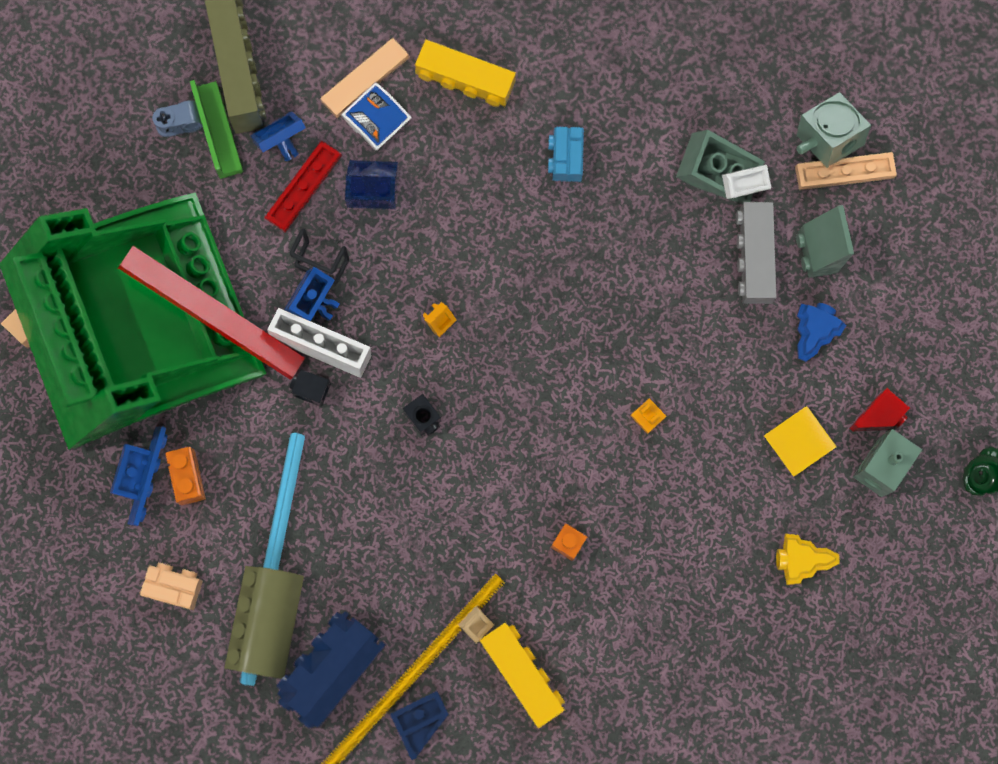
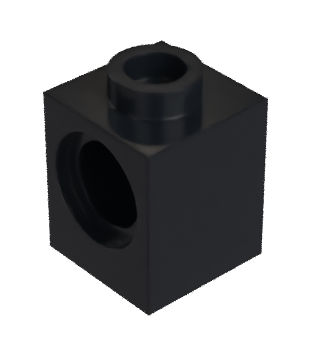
[290,370,331,407]
[402,394,441,436]

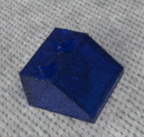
[345,160,398,210]

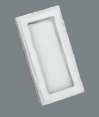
[722,165,771,199]

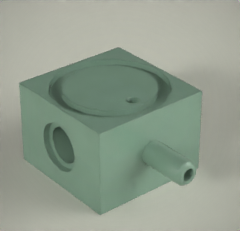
[796,92,871,168]
[853,429,922,497]

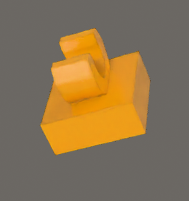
[423,302,457,337]
[631,398,666,434]

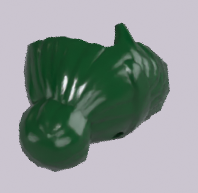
[962,447,998,496]

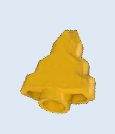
[776,534,840,585]

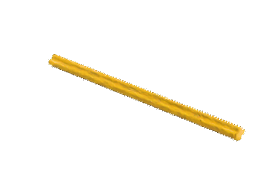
[321,574,505,764]

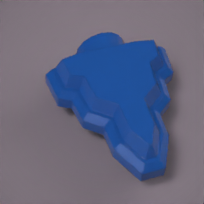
[797,303,846,362]

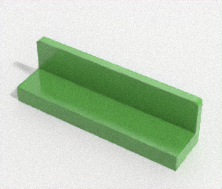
[190,80,243,179]

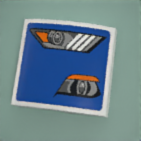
[341,82,412,151]

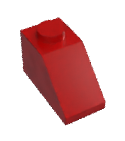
[849,388,910,432]

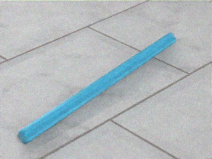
[240,433,305,686]

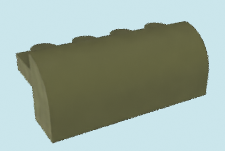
[224,566,304,679]

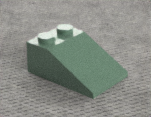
[676,130,765,204]
[796,205,854,278]

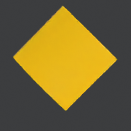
[764,406,837,477]

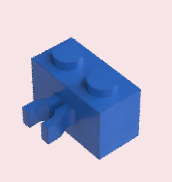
[284,267,339,322]

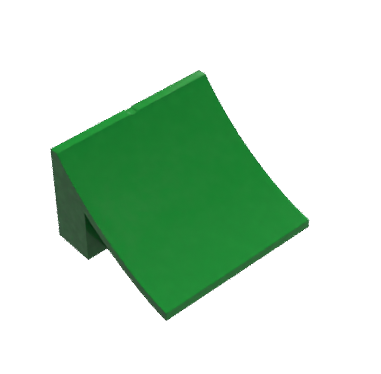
[0,192,266,450]

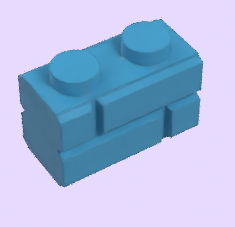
[548,127,584,182]

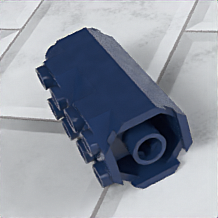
[276,611,386,729]

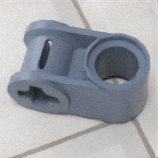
[152,101,203,137]

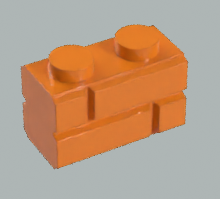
[165,447,206,505]

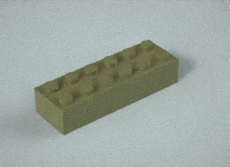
[205,0,267,134]

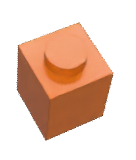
[551,523,587,561]

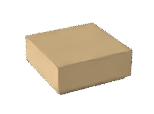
[458,607,494,644]

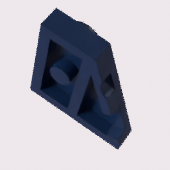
[390,691,449,760]

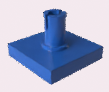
[250,112,306,161]

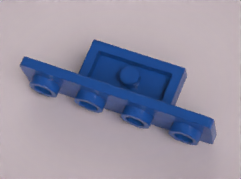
[110,426,167,526]

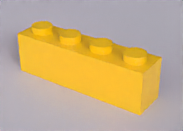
[415,40,516,107]
[480,622,565,728]

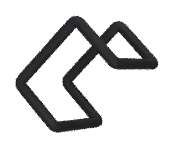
[289,228,350,285]

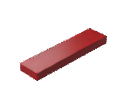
[265,140,342,232]

